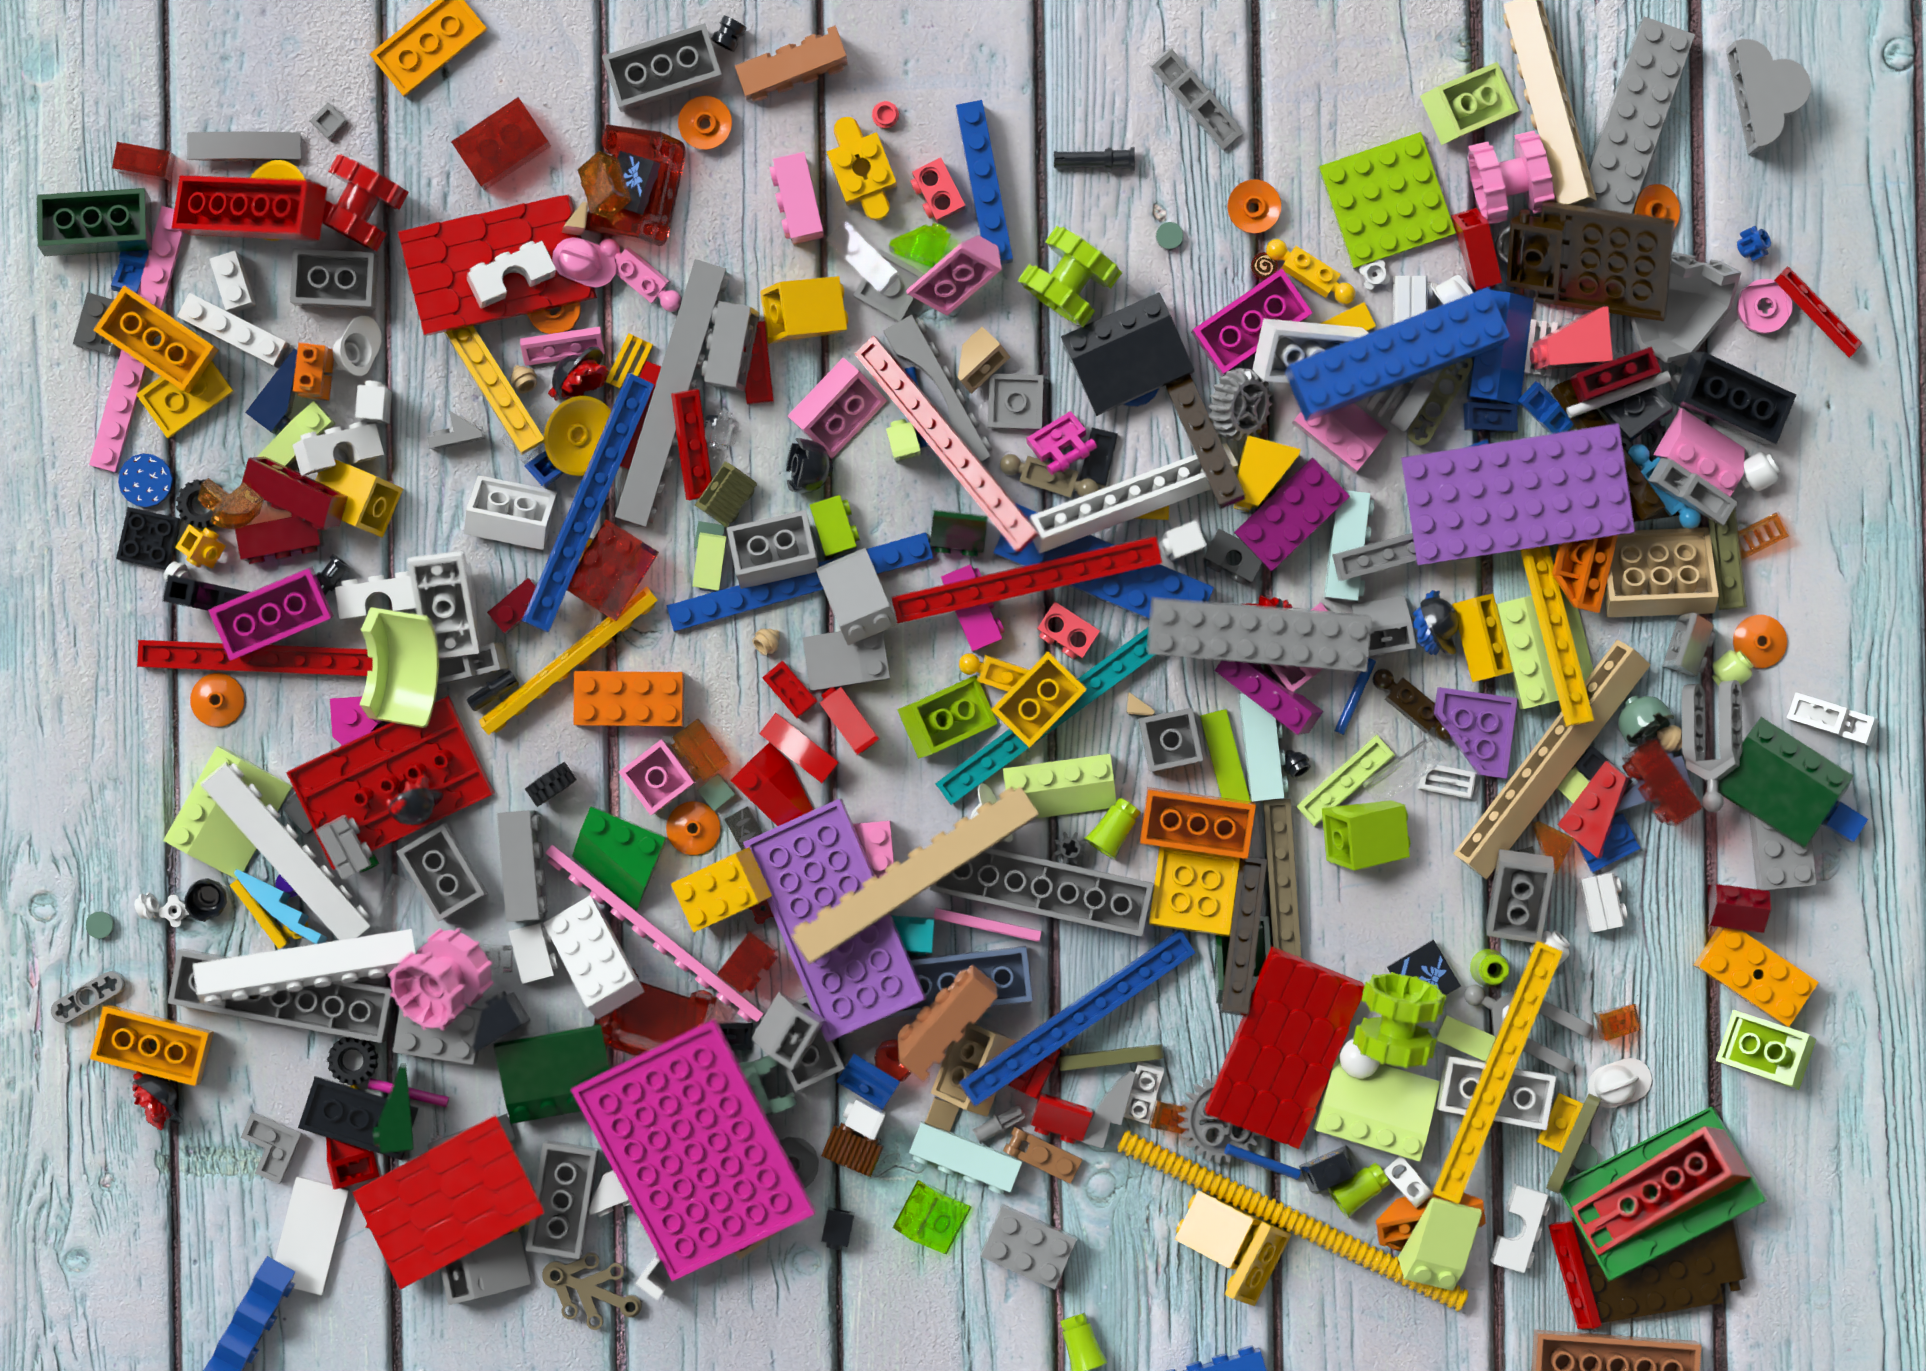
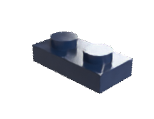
[1463,402,1518,433]

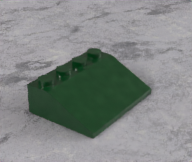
[1718,717,1854,849]
[493,1024,612,1124]

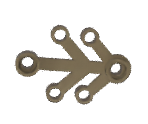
[542,1252,642,1330]

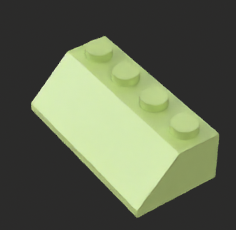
[1003,754,1116,819]

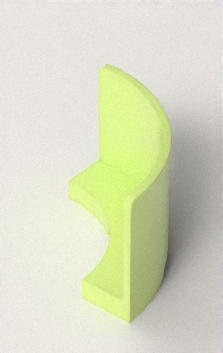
[360,608,439,728]

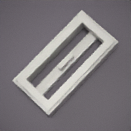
[1524,319,1558,377]
[1418,762,1477,799]

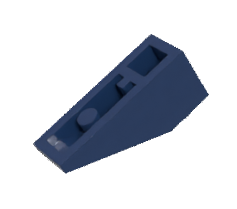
[245,348,298,434]

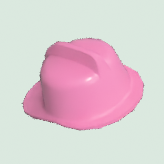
[552,237,616,288]

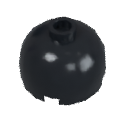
[786,438,833,493]

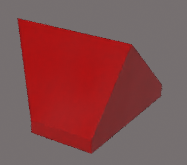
[326,1137,379,1190]

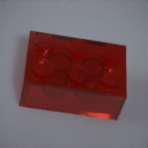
[451,97,551,191]
[567,519,659,621]
[1622,739,1703,826]

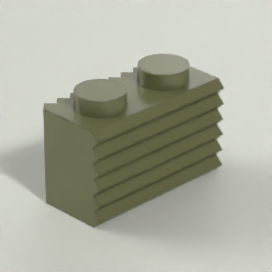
[695,461,757,527]

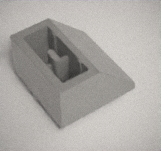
[1351,596,1416,656]
[752,992,825,1070]

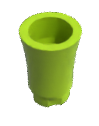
[1084,798,1141,860]
[1470,949,1509,987]
[1327,1162,1390,1219]
[1060,1313,1108,1371]

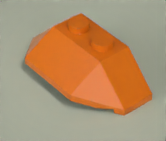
[1552,535,1618,613]
[1376,1191,1486,1251]

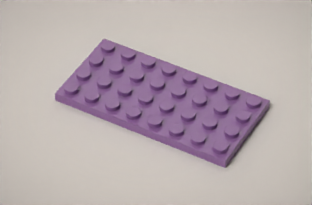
[1401,424,1635,565]
[743,799,926,1042]

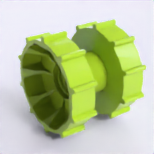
[1017,226,1123,328]
[1353,972,1446,1068]

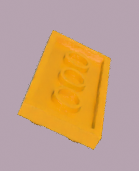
[369,0,488,97]

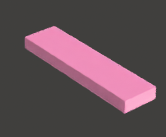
[934,907,1041,942]

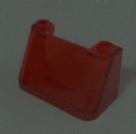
[585,124,686,246]
[593,967,717,1056]

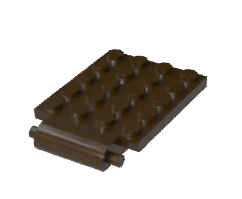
[1506,201,1675,321]
[1571,1216,1747,1323]

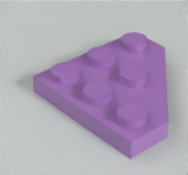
[1434,687,1518,779]

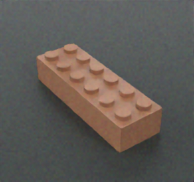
[1531,1329,1701,1371]

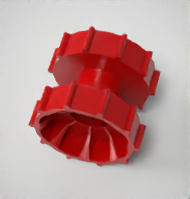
[322,154,409,252]

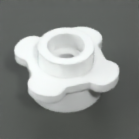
[1359,259,1390,290]
[135,892,159,920]
[158,895,189,927]

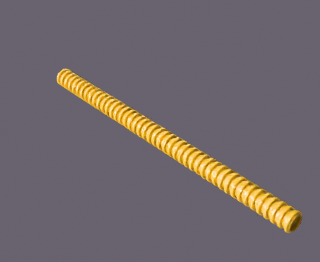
[1117,1130,1468,1312]

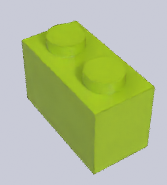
[809,495,860,557]

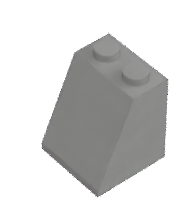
[816,548,898,645]

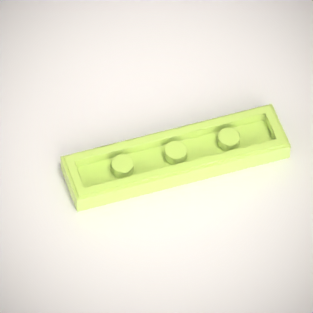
[1296,735,1395,826]

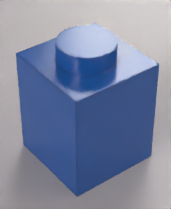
[1822,802,1868,842]

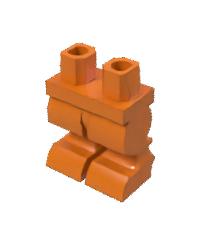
[293,342,334,401]

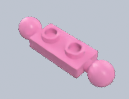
[599,239,682,312]

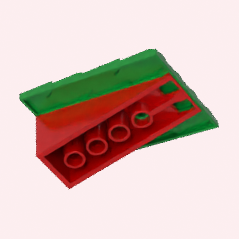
[1560,1106,1767,1281]

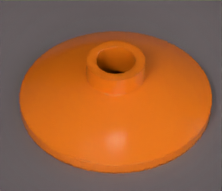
[678,96,732,150]
[1227,179,1281,234]
[1634,184,1680,228]
[1733,614,1787,668]
[190,673,245,727]
[666,801,720,855]

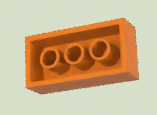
[573,671,685,727]
[1139,787,1256,859]

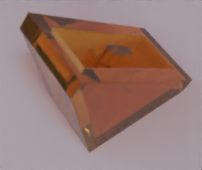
[1532,821,1574,874]
[1594,1004,1641,1041]
[1149,1098,1186,1134]

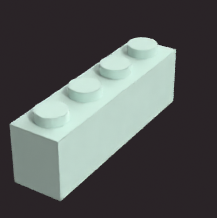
[1324,490,1374,602]
[1239,693,1288,801]
[909,1121,1022,1194]

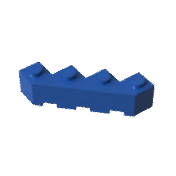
[203,1256,295,1371]

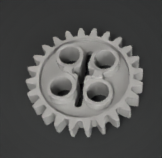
[1178,1075,1262,1163]

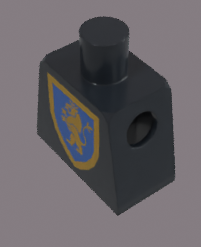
[1299,1145,1357,1192]

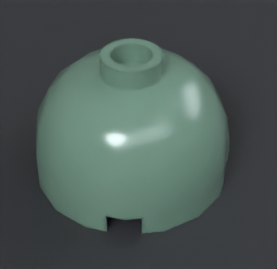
[1618,696,1674,747]

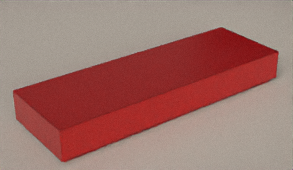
[743,321,774,405]

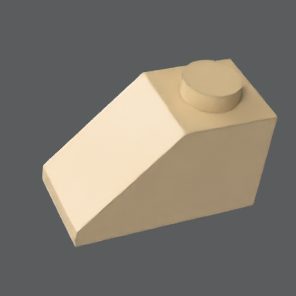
[958,327,1011,394]

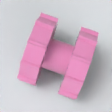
[1467,131,1555,225]
[388,928,494,1030]

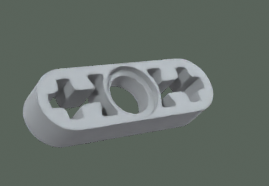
[51,971,125,1023]

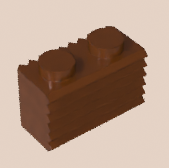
[821,1122,884,1177]

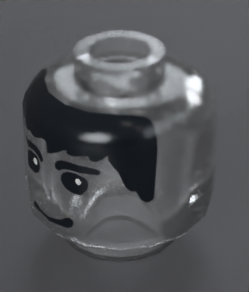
[704,410,740,451]

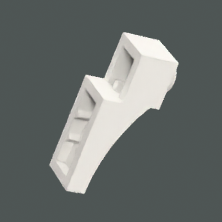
[1787,693,1879,746]

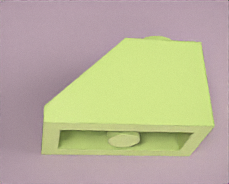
[886,419,921,462]

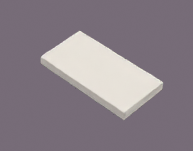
[275,1176,350,1295]

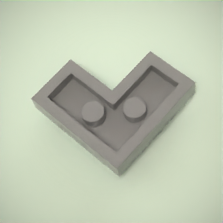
[240,1112,302,1184]

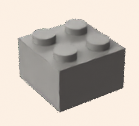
[1138,708,1203,772]

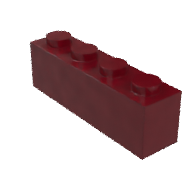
[240,456,348,531]

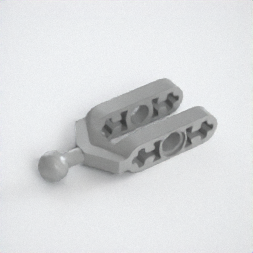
[1682,680,1742,812]
[1464,984,1594,1074]

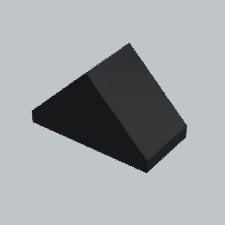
[717,1021,753,1050]

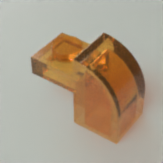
[197,478,264,529]

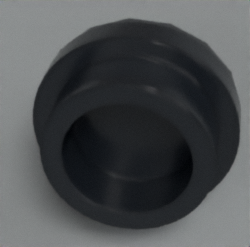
[1283,750,1311,778]

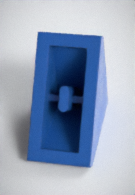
[525,450,564,489]

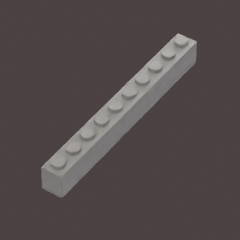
[615,259,729,527]

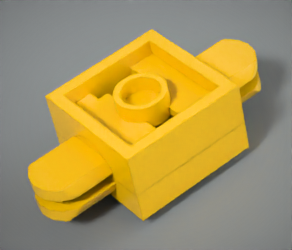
[827,117,897,221]

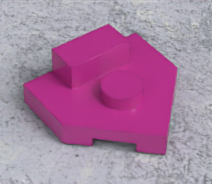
[330,696,383,745]

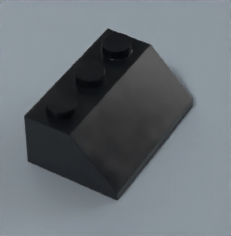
[472,991,530,1052]

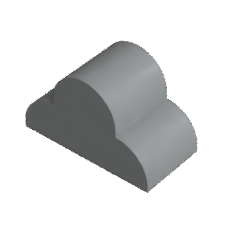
[1726,39,1811,154]

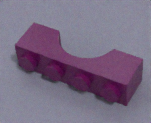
[1214,660,1324,735]

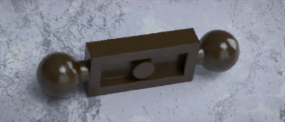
[1372,669,1452,742]

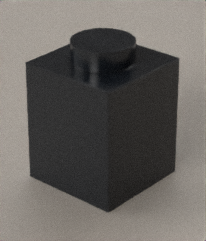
[821,1207,855,1250]

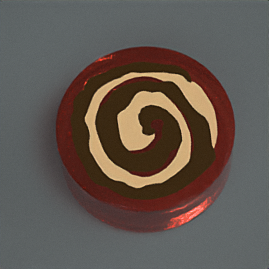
[1250,252,1278,280]

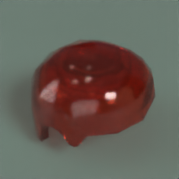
[874,1039,911,1082]

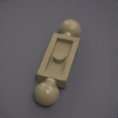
[1000,454,1098,498]

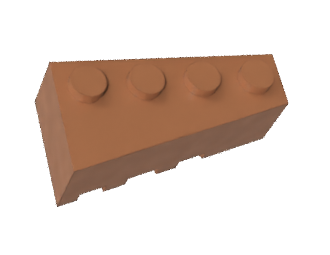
[735,25,848,102]
[898,965,998,1082]

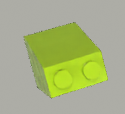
[1322,800,1411,870]

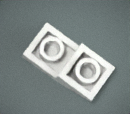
[1124,1061,1164,1124]

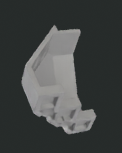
[1629,252,1741,368]

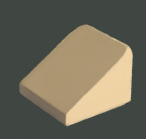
[562,202,588,235]
[1126,693,1154,716]
[925,1097,959,1132]

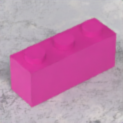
[941,564,1005,652]

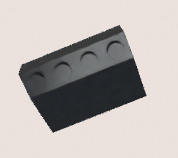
[1061,292,1195,416]

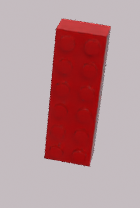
[172,175,328,241]

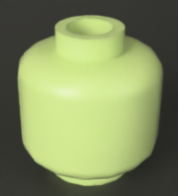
[1712,650,1754,686]

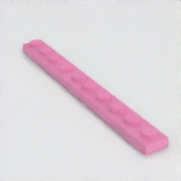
[89,206,184,473]
[545,845,764,1023]

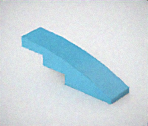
[234,869,328,944]

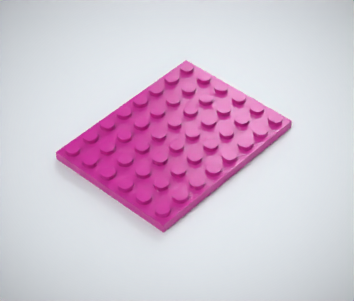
[571,1019,816,1281]

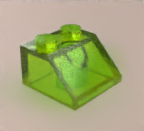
[889,223,951,268]
[892,1180,972,1255]

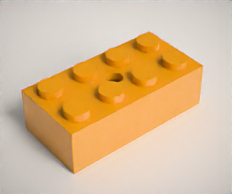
[94,286,219,394]
[1693,927,1819,1027]
[90,1005,214,1086]

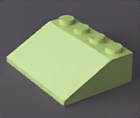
[1496,588,1593,710]
[163,746,293,879]
[1313,1051,1440,1162]

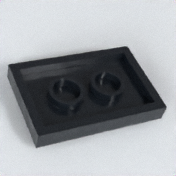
[1599,351,1673,442]

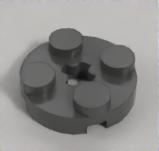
[779,1137,819,1189]

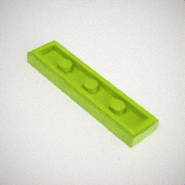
[1200,709,1251,802]

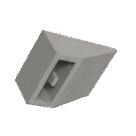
[441,1231,531,1305]

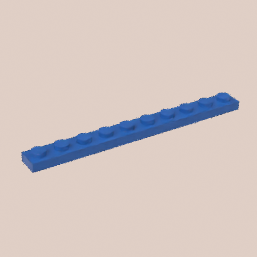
[522,373,654,632]
[666,532,933,632]
[958,930,1196,1106]

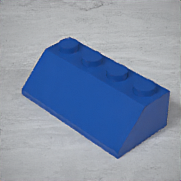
[1466,290,1534,406]

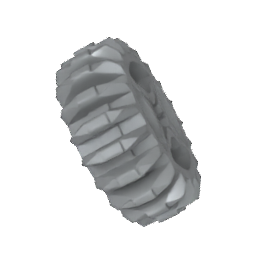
[1208,368,1273,441]

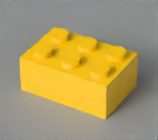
[991,652,1087,748]
[671,847,772,933]

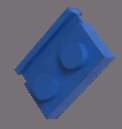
[1574,813,1640,873]
[836,1054,900,1110]

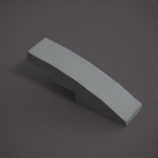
[1149,48,1243,150]
[187,131,301,162]

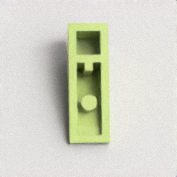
[257,401,336,467]

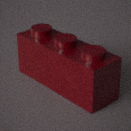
[1570,346,1661,403]
[235,517,324,565]

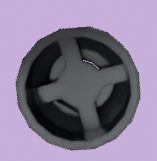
[711,15,747,52]

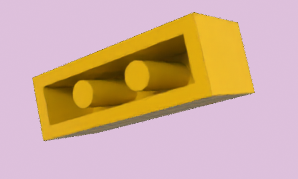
[1452,593,1513,682]

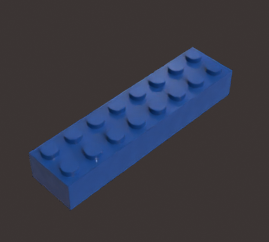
[1285,287,1510,422]
[993,503,1214,620]

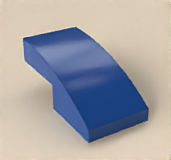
[111,250,149,293]
[1517,381,1574,434]

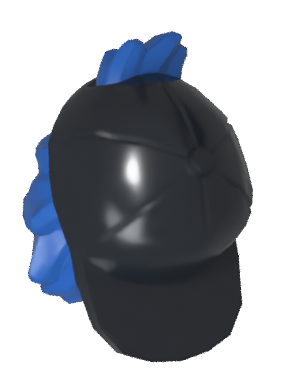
[1412,590,1459,655]

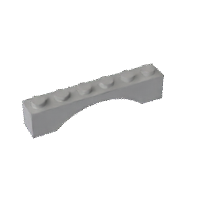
[883,315,992,463]

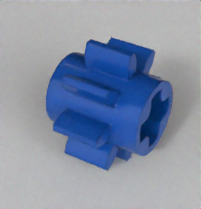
[1737,226,1771,261]

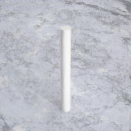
[1566,371,1671,418]

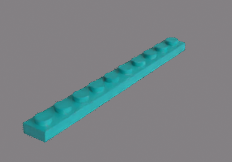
[935,627,1156,805]

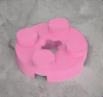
[1737,279,1792,334]

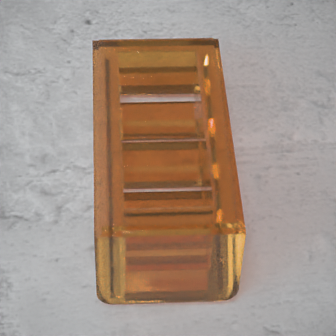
[1739,512,1790,560]

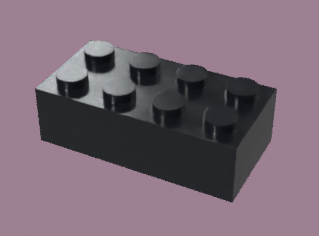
[1671,352,1797,445]

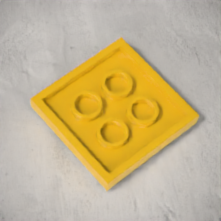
[1148,846,1240,937]

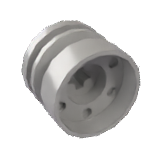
[1365,376,1435,432]

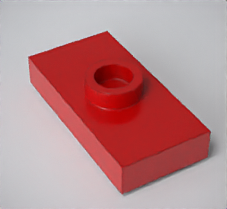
[762,660,818,719]

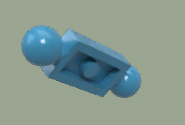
[1628,444,1701,529]

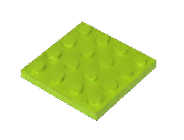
[1318,132,1456,269]

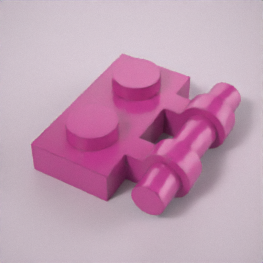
[1026,411,1097,475]

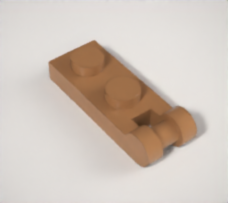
[1003,1126,1082,1184]

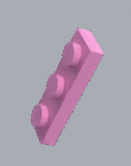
[520,327,605,366]

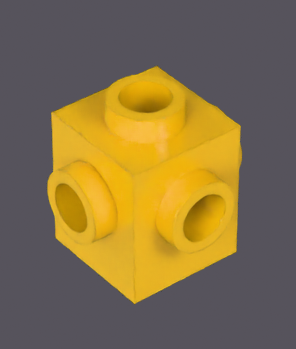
[175,524,226,569]

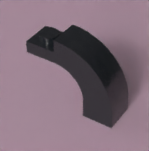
[162,574,249,611]

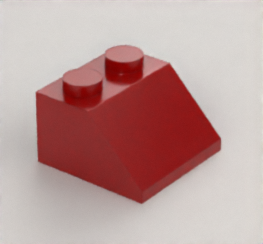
[1030,1093,1093,1144]

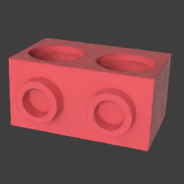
[910,157,965,223]
[1037,602,1100,660]

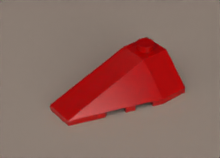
[730,742,814,826]

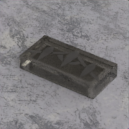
[724,806,763,850]

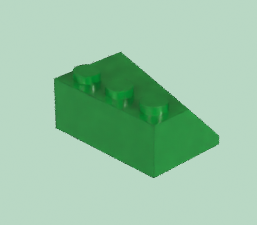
[572,806,668,912]

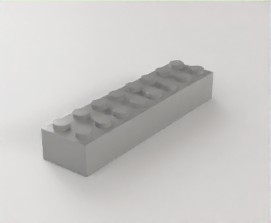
[1583,16,1695,213]
[1147,597,1372,672]
[930,848,1154,937]
[168,949,394,1043]

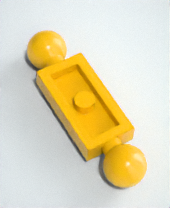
[1266,239,1356,304]
[959,653,1030,691]

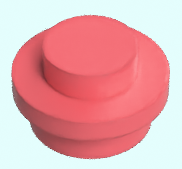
[872,101,899,129]

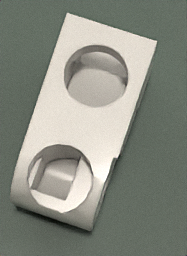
[1383,1156,1433,1208]

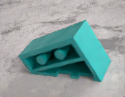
[891,915,934,956]

